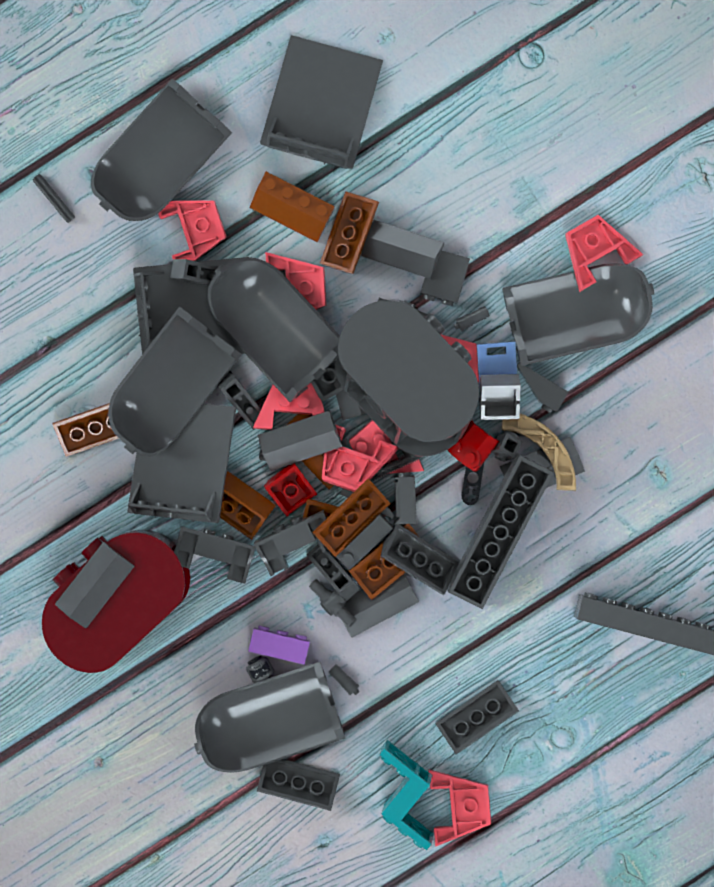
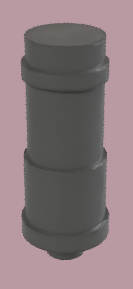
[454,306,490,332]
[328,664,359,695]

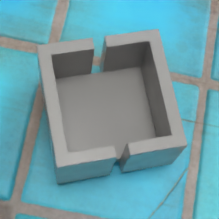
[479,374,521,420]

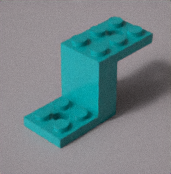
[380,740,434,850]

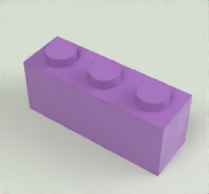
[248,625,310,665]

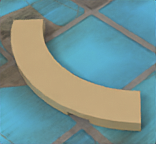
[502,414,576,491]

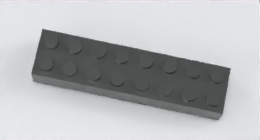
[447,453,554,609]
[574,592,714,655]

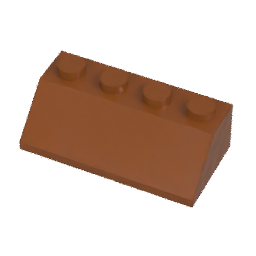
[249,171,335,243]
[220,471,276,540]

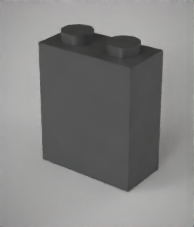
[420,251,470,306]

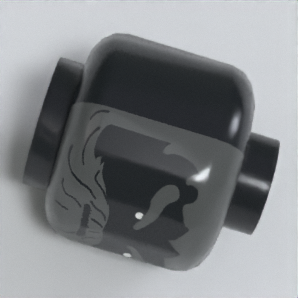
[246,655,274,683]

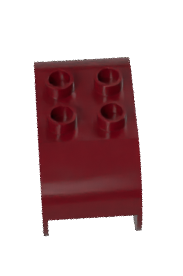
[42,530,190,673]

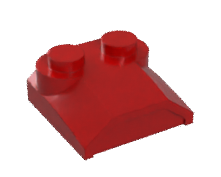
[448,419,500,472]
[264,463,318,517]

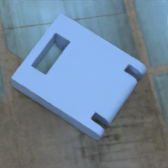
[476,341,517,390]

